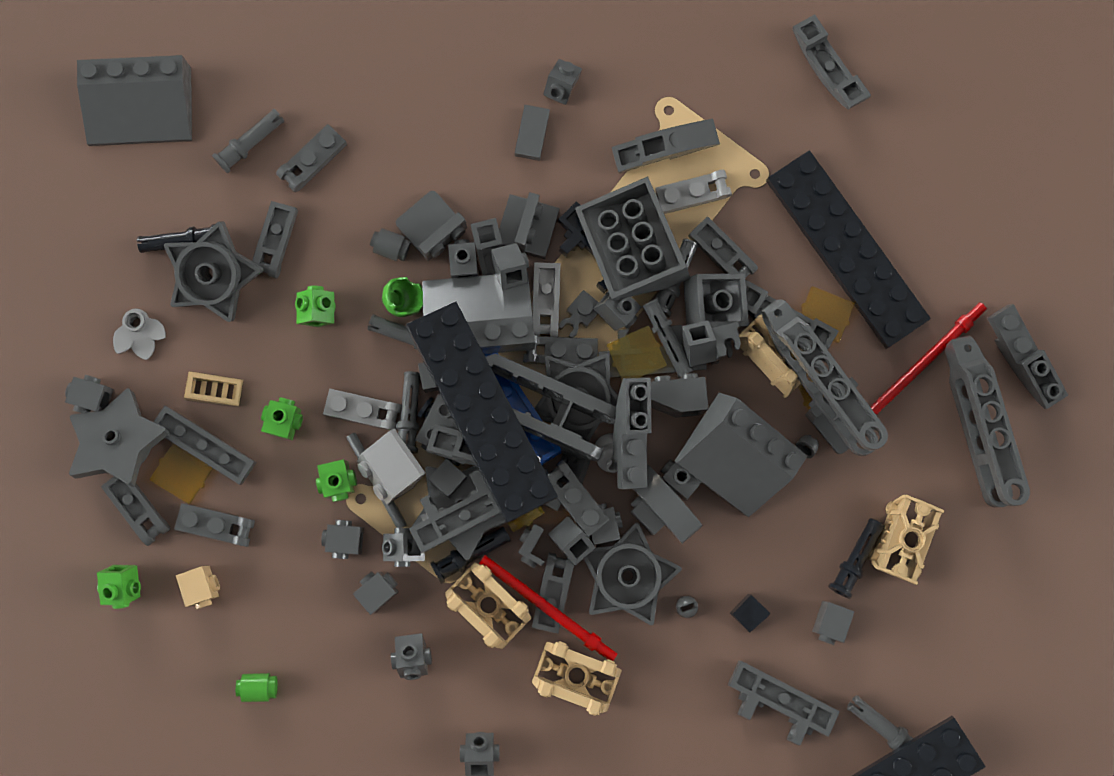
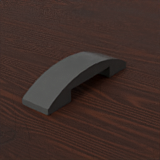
[792,14,871,110]
[470,218,503,275]
[745,280,839,350]
[616,464,703,544]

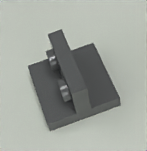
[499,192,560,259]

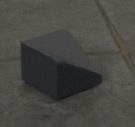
[730,594,771,633]

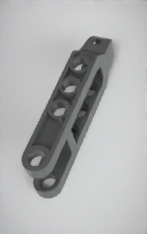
[761,299,888,456]
[945,336,1030,508]
[486,353,616,461]

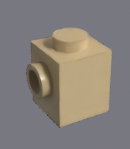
[176,566,220,610]

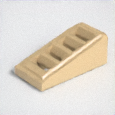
[184,371,243,407]

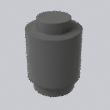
[370,228,411,261]

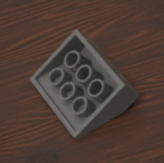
[77,55,192,146]
[575,176,690,301]
[422,272,535,354]
[675,393,807,517]

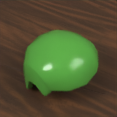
[382,277,423,317]

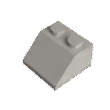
[357,428,425,505]

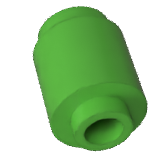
[235,673,278,702]

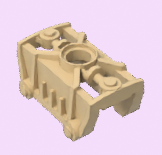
[732,314,808,398]
[868,495,944,585]
[445,562,532,649]
[532,641,622,716]

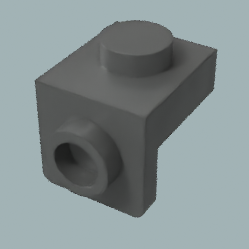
[543,59,582,105]
[558,446,591,484]
[518,524,545,568]

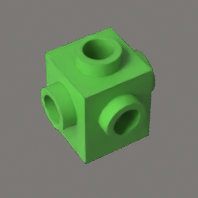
[295,286,336,327]
[261,397,303,440]
[316,459,357,502]
[97,565,141,609]

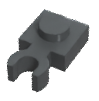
[558,290,598,338]

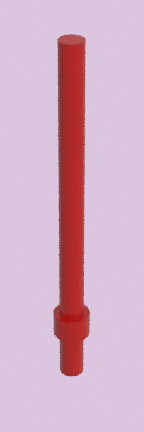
[870,302,987,415]
[479,555,618,661]

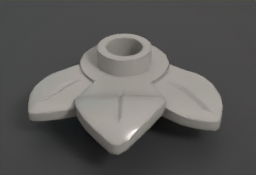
[113,309,166,360]

